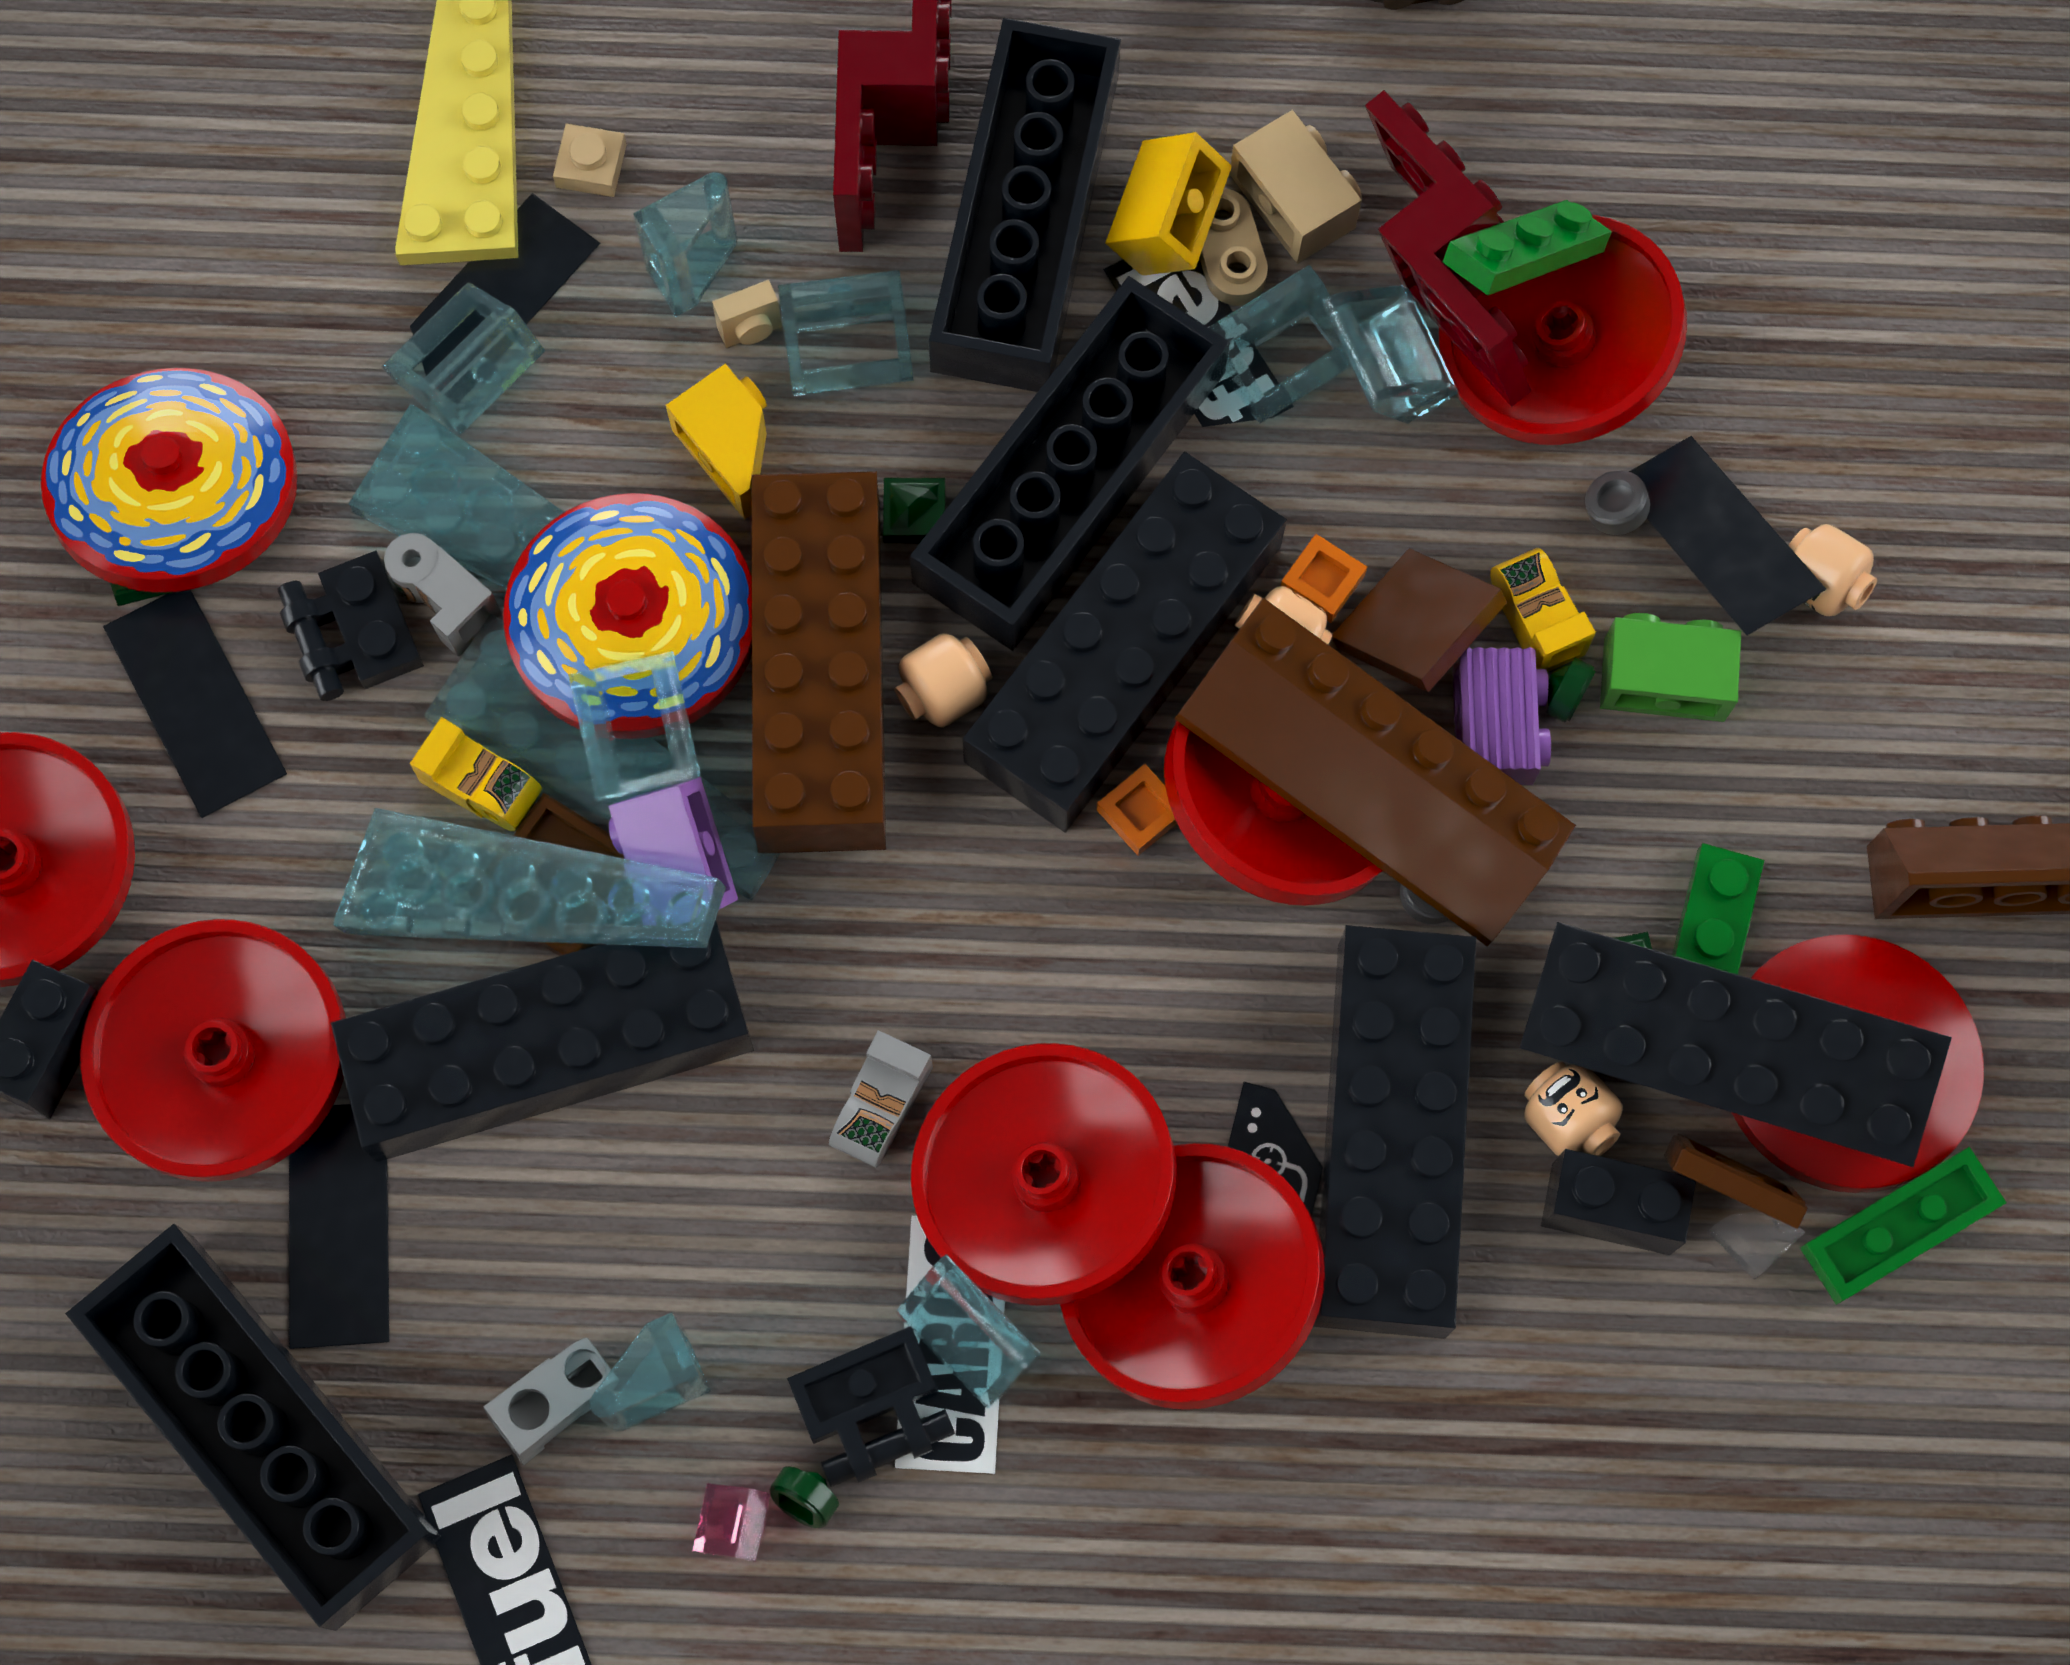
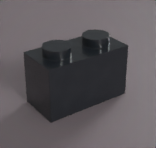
[0,960,98,1119]
[1541,1149,1696,1255]

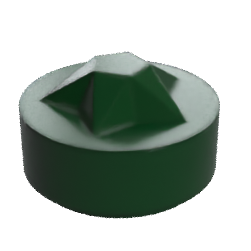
[1546,657,1596,723]
[769,1466,839,1528]

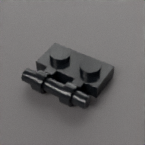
[278,550,424,701]
[787,1326,955,1487]

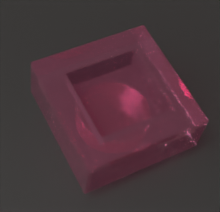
[692,1483,770,1562]

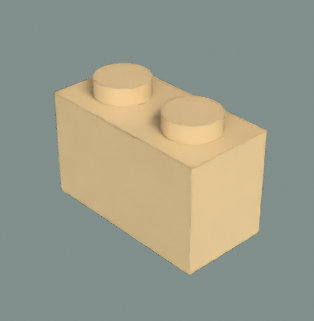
[1229,110,1362,264]

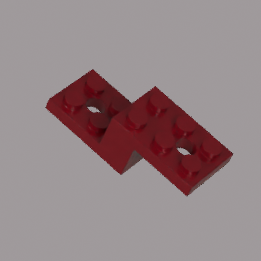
[833,0,952,252]
[1365,90,1531,407]

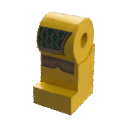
[1490,548,1596,672]
[409,716,543,832]

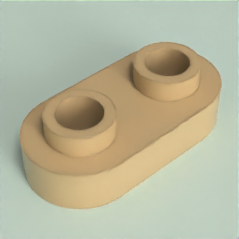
[1199,188,1268,306]

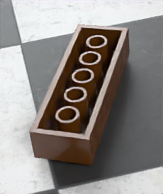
[752,471,886,854]

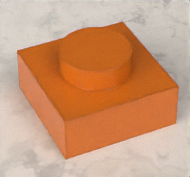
[1280,534,1368,623]
[1096,764,1177,856]

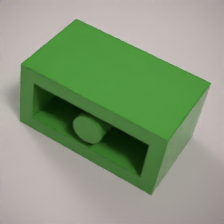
[1600,613,1741,722]

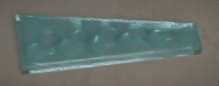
[349,404,564,589]
[424,614,781,900]
[333,808,726,948]

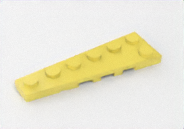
[395,0,518,265]

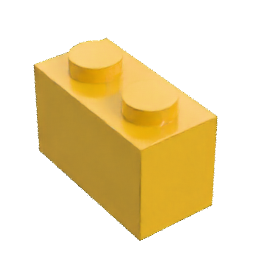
[1105,132,1232,275]

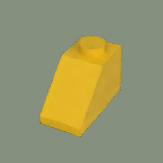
[666,363,767,520]

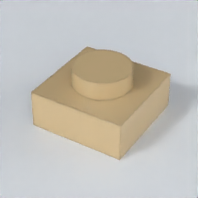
[553,124,627,197]
[712,280,782,348]

